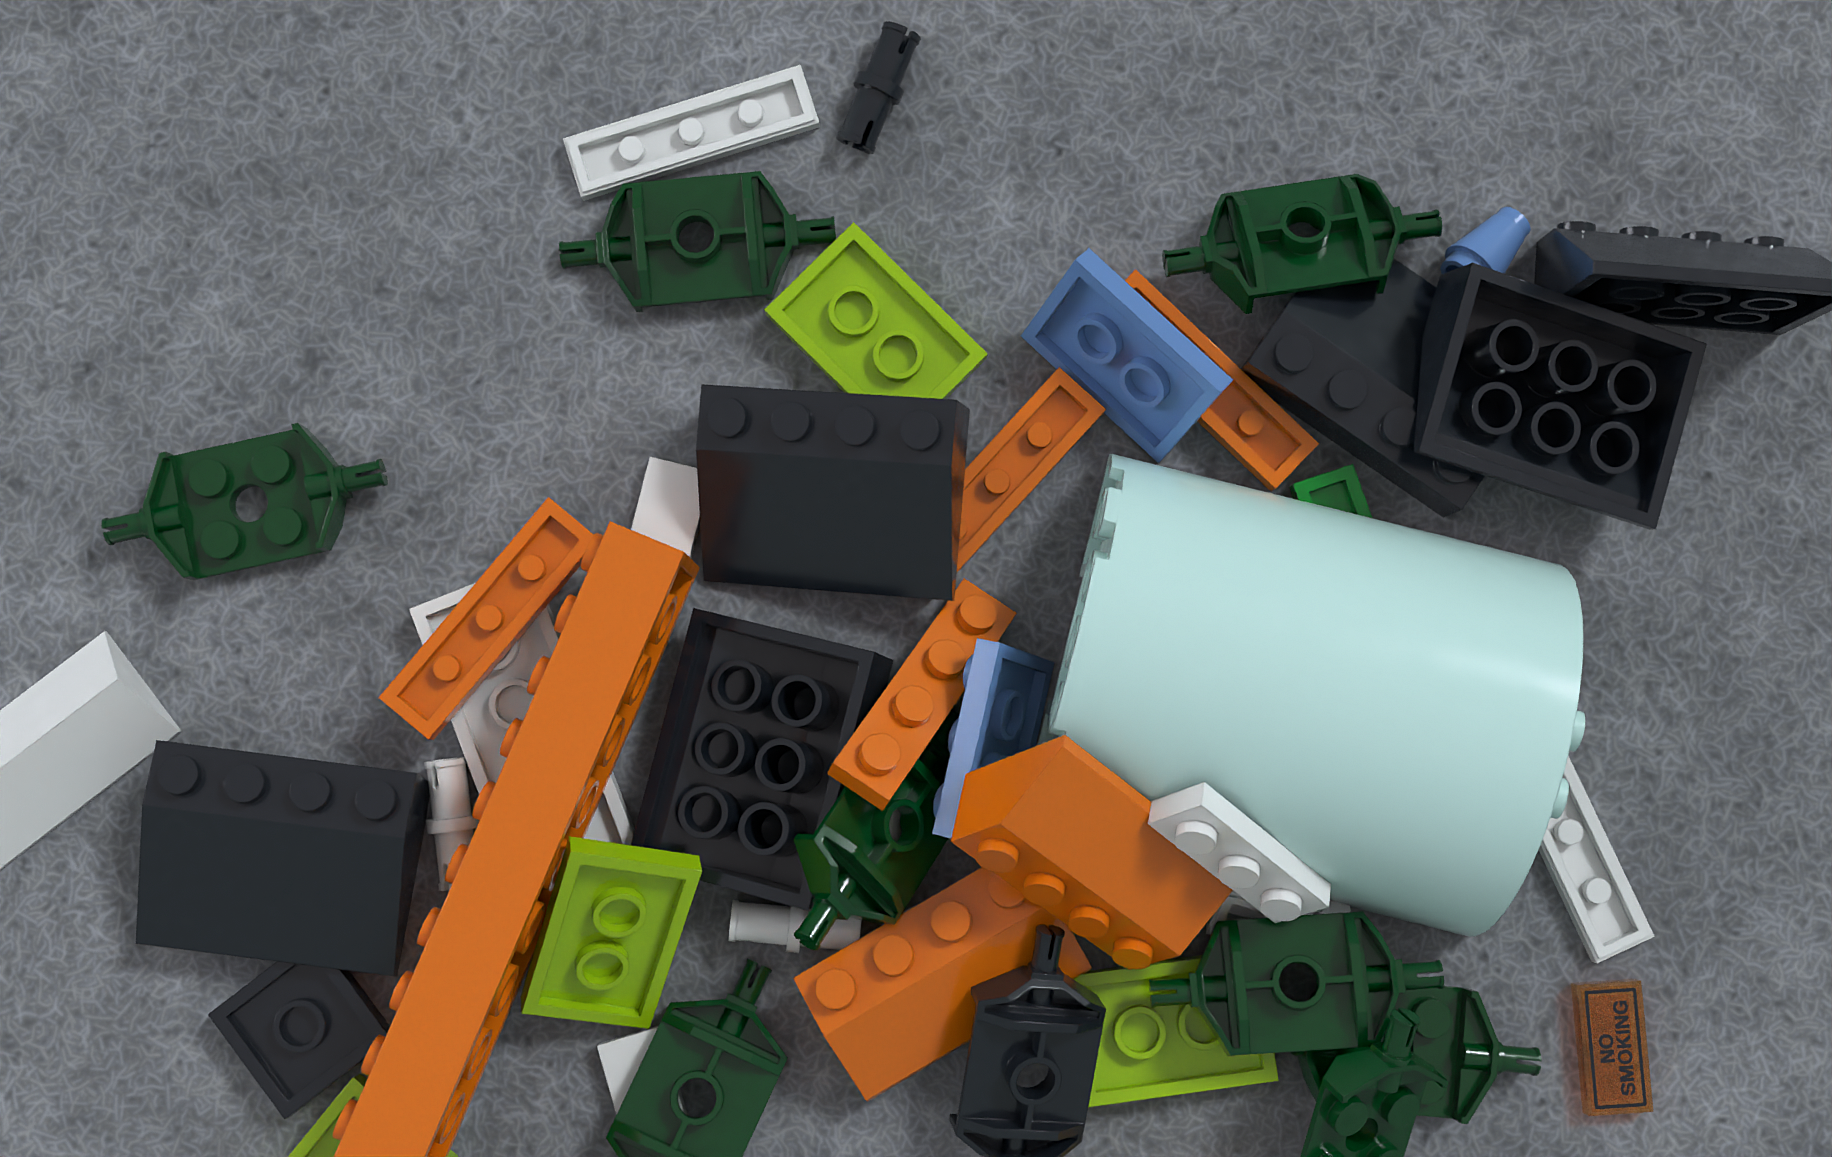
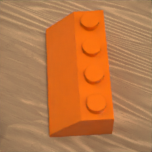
[951,735,1233,970]
[793,867,1092,1101]

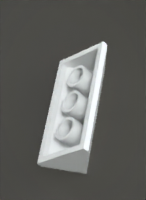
[0,631,182,870]

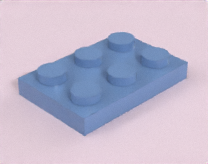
[1021,248,1233,463]
[932,638,1054,838]

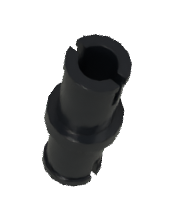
[836,21,921,154]

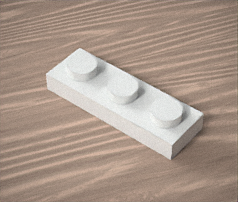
[1148,782,1331,923]

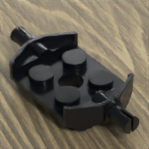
[949,924,1106,1157]

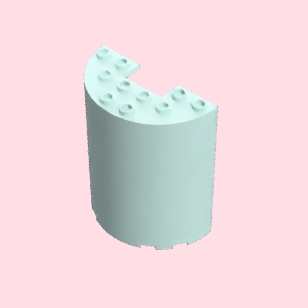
[1037,454,1585,937]

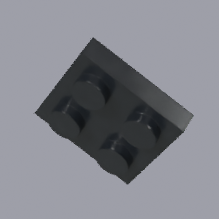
[208,962,390,1119]

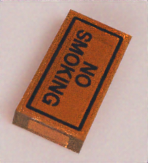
[1571,979,1653,1116]

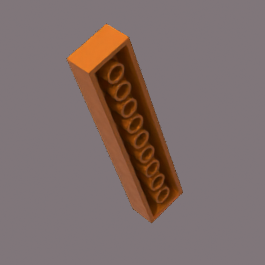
[333,521,700,1157]

